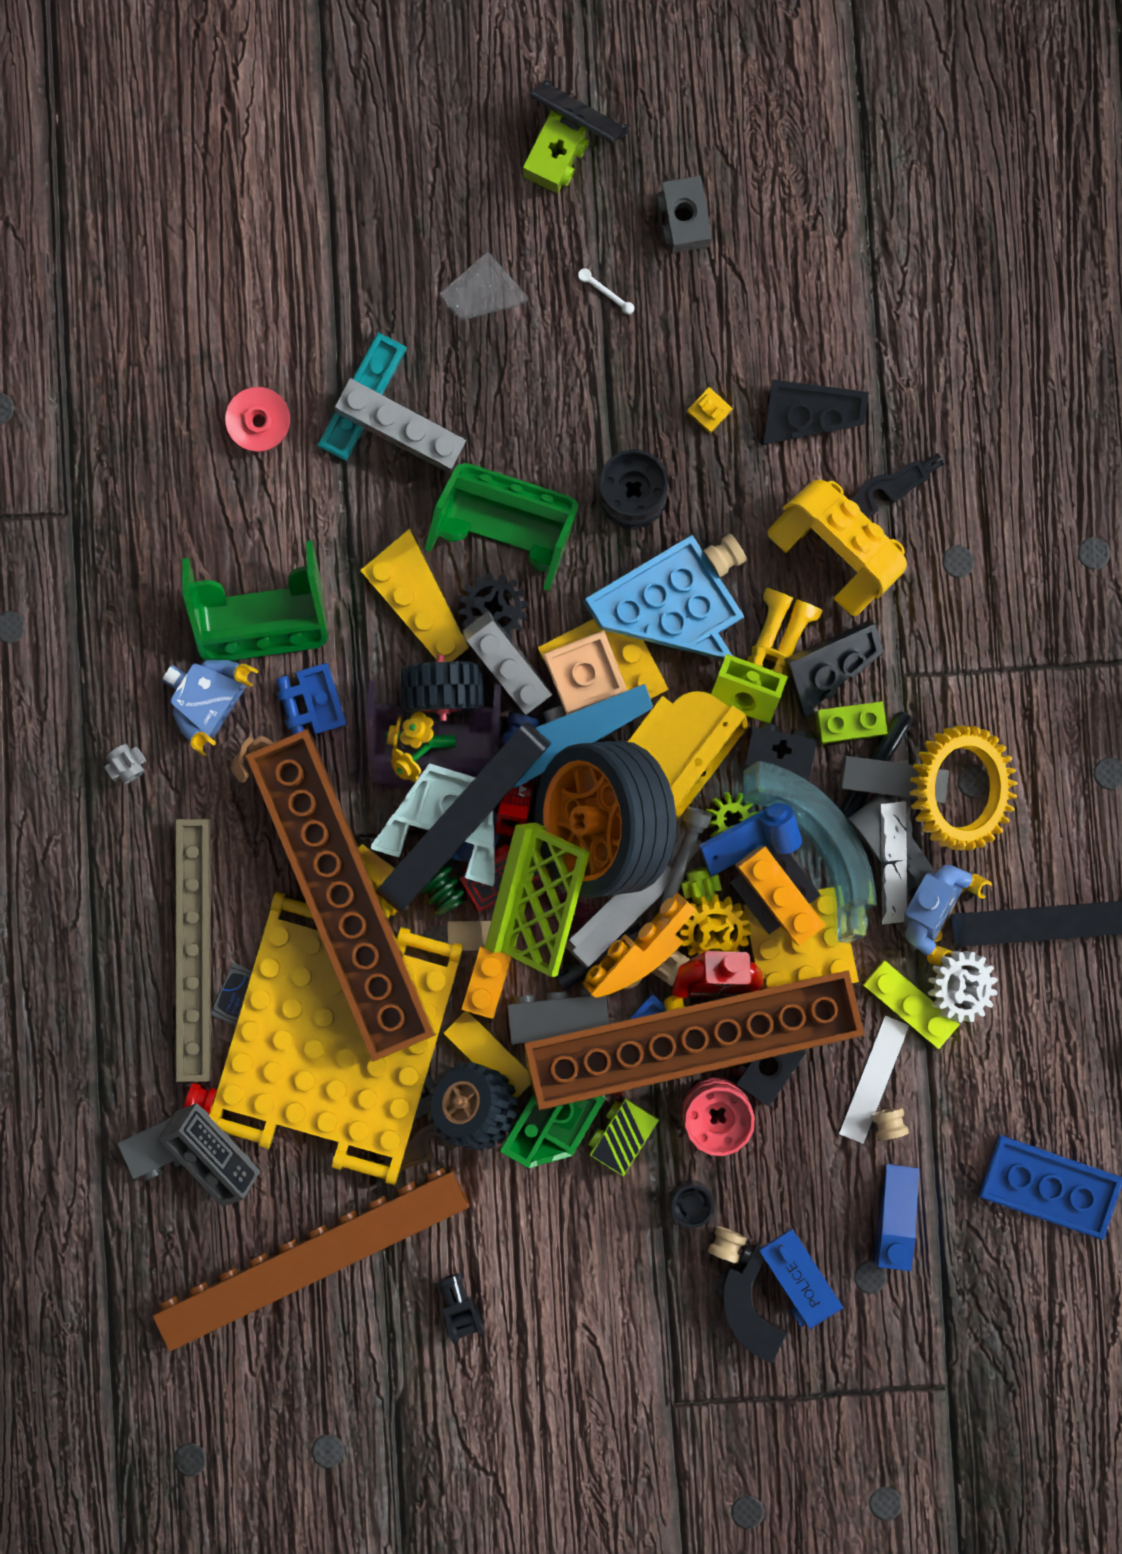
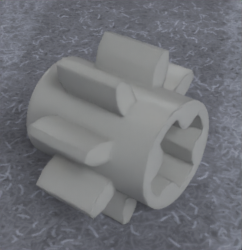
[104,744,146,785]

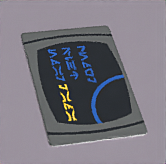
[211,963,252,1026]

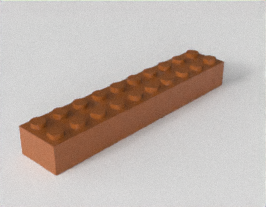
[246,729,436,1062]
[523,970,865,1111]

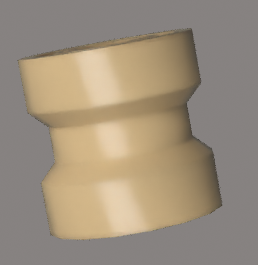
[703,534,747,577]

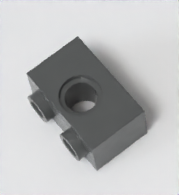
[657,175,712,254]

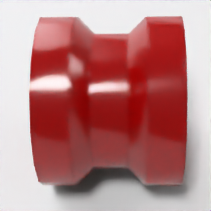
[184,1082,218,1115]

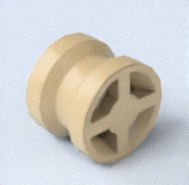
[871,1107,909,1141]
[708,1226,747,1263]

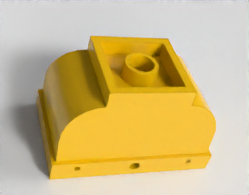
[628,691,748,823]

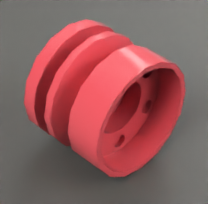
[682,1077,755,1156]

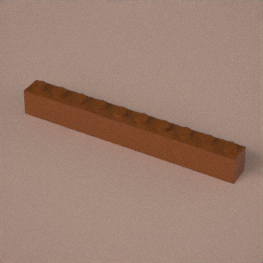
[153,1167,470,1352]

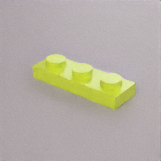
[863,960,960,1049]

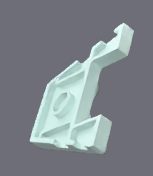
[371,763,495,886]

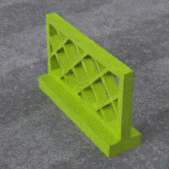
[484,823,590,977]

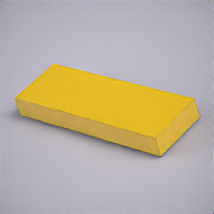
[444,1011,531,1098]

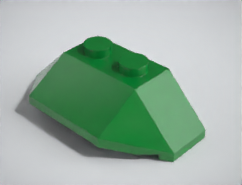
[500,1091,606,1168]

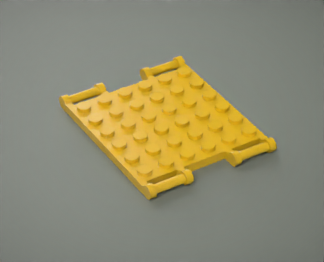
[209,891,464,1186]

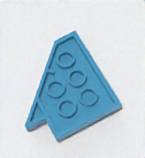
[583,535,744,661]

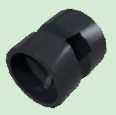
[669,1180,714,1228]

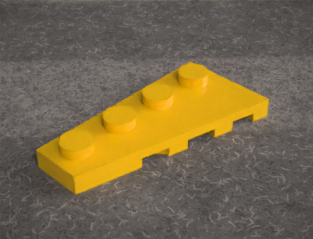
[360,529,469,662]

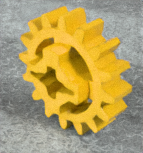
[679,894,751,956]

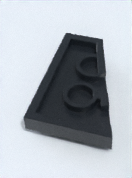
[763,379,869,444]
[784,620,883,719]

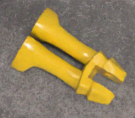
[747,588,823,676]

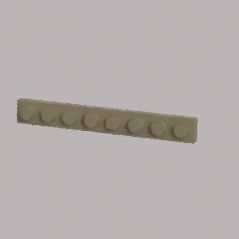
[176,819,211,1082]

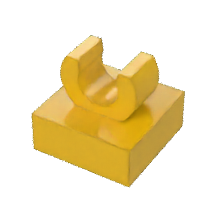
[686,387,733,434]

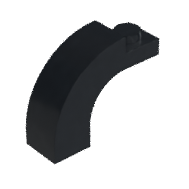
[722,1240,787,1364]

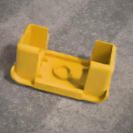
[767,479,907,616]

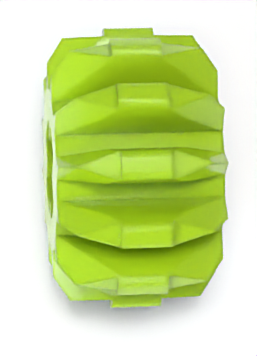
[706,792,758,838]

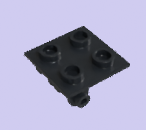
[730,850,821,934]

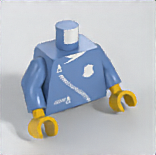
[162,660,258,756]
[904,865,992,967]

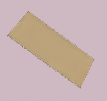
[448,921,491,951]

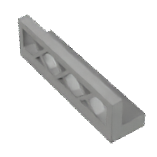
[565,865,672,969]

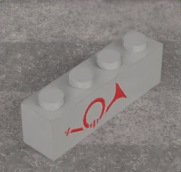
[334,378,466,473]

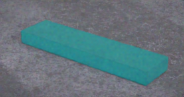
[318,332,407,462]

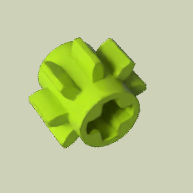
[681,867,722,905]

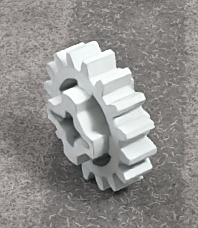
[928,951,998,1023]

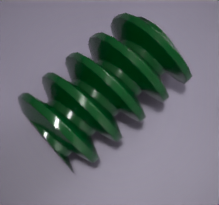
[420,865,468,917]

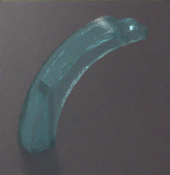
[743,761,877,943]

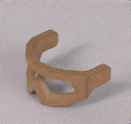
[231,736,274,782]

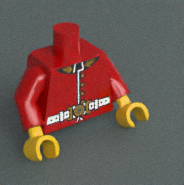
[664,951,763,1011]

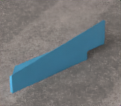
[514,684,653,788]

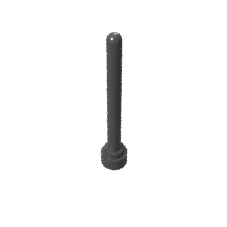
[657,806,712,914]

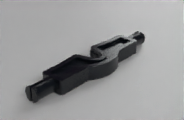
[814,453,944,539]

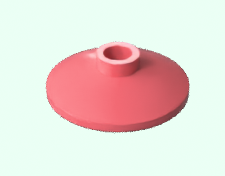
[225,387,290,452]

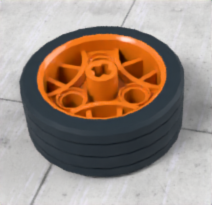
[535,741,677,898]

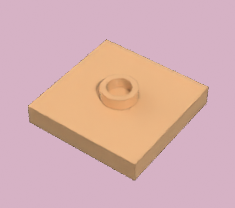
[543,631,627,715]

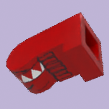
[495,780,534,837]

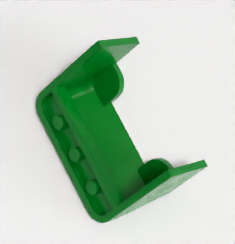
[425,463,579,591]
[182,540,328,661]

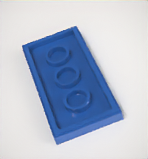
[978,1134,1122,1240]

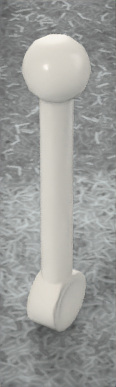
[578,268,634,315]

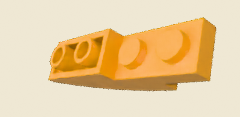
[582,892,696,998]

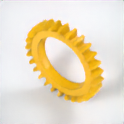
[910,726,1018,851]

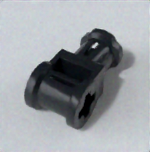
[434,1272,485,1344]

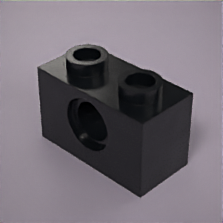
[734,1050,806,1107]

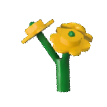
[385,711,456,782]

